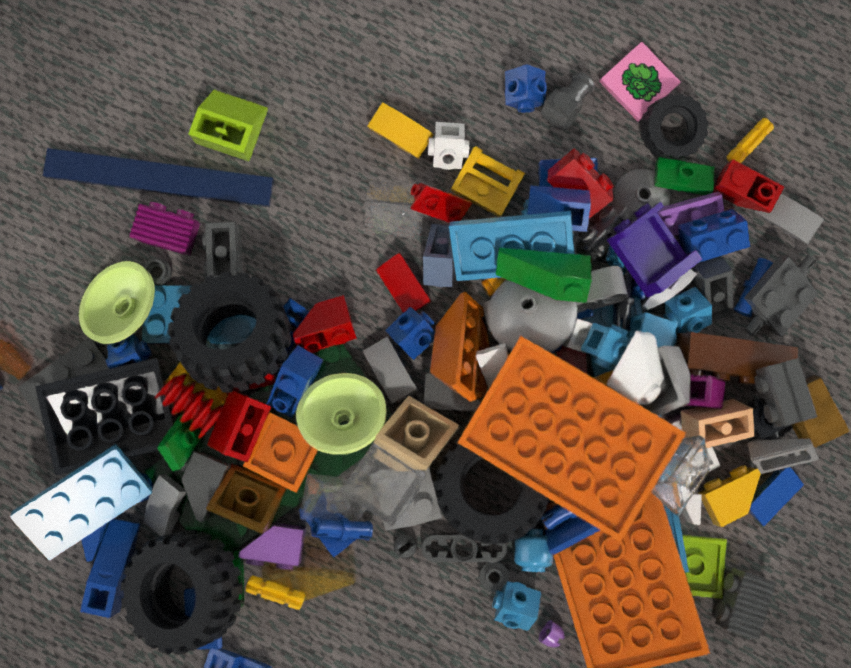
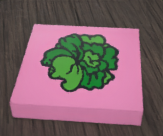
[599,42,681,122]

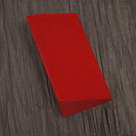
[376,252,431,313]

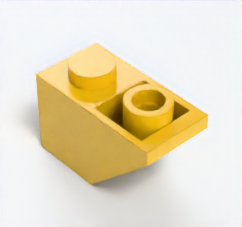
[698,465,761,527]

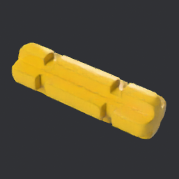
[726,118,774,163]
[245,575,305,610]

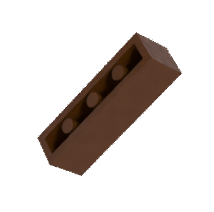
[676,332,798,384]

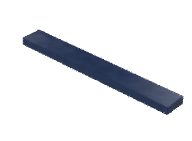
[43,148,274,207]

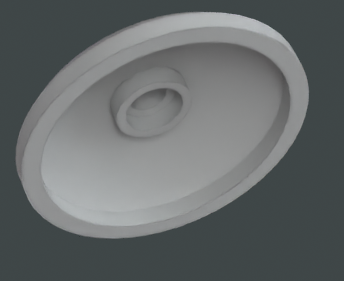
[487,280,577,352]

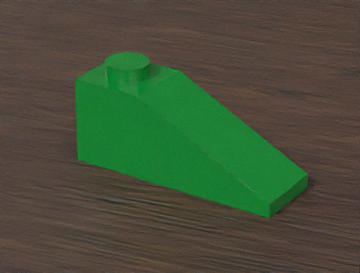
[496,248,592,303]

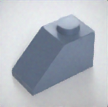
[423,224,455,287]

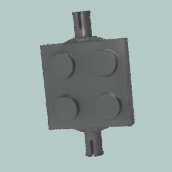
[744,254,818,337]

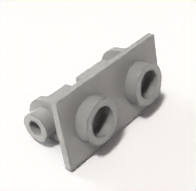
[576,205,632,261]

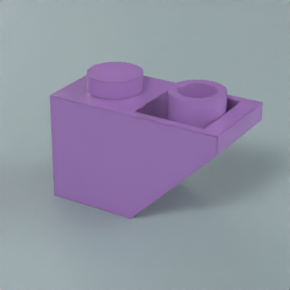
[239,523,306,570]

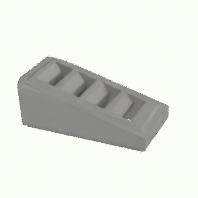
[748,439,819,474]

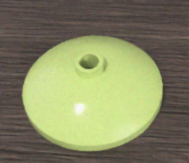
[79,261,155,344]
[296,373,387,454]

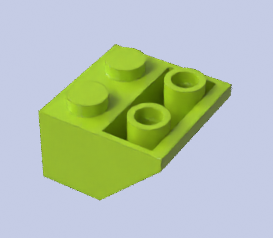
[188,90,268,161]

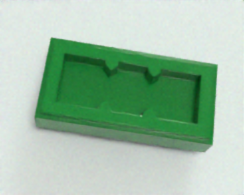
[654,157,714,195]
[157,412,202,471]

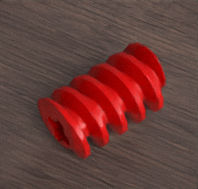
[154,373,223,439]

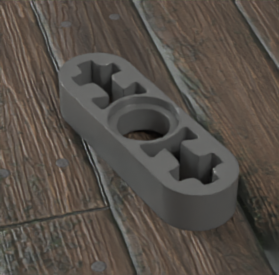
[421,534,507,562]

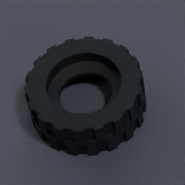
[640,94,709,160]

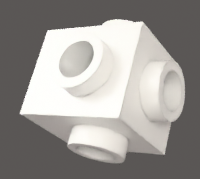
[428,122,469,170]

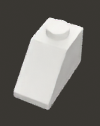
[606,331,664,405]

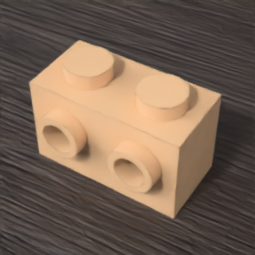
[681,399,754,449]

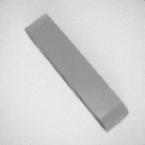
[483,266,628,335]

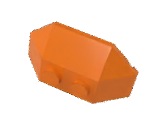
[430,292,490,402]

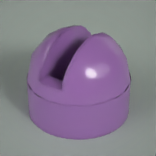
[539,620,565,648]

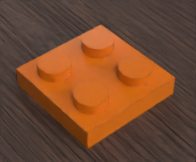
[243,412,318,493]

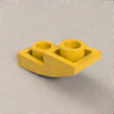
[367,102,434,159]

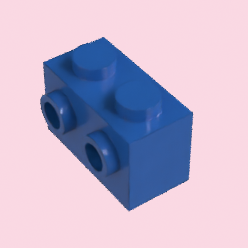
[677,209,750,262]

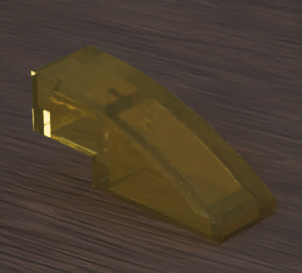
[260,567,356,602]

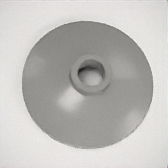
[614,169,671,222]

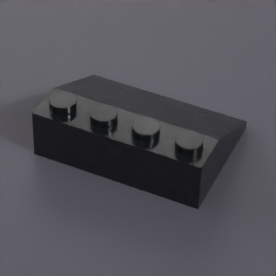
[35,358,175,476]

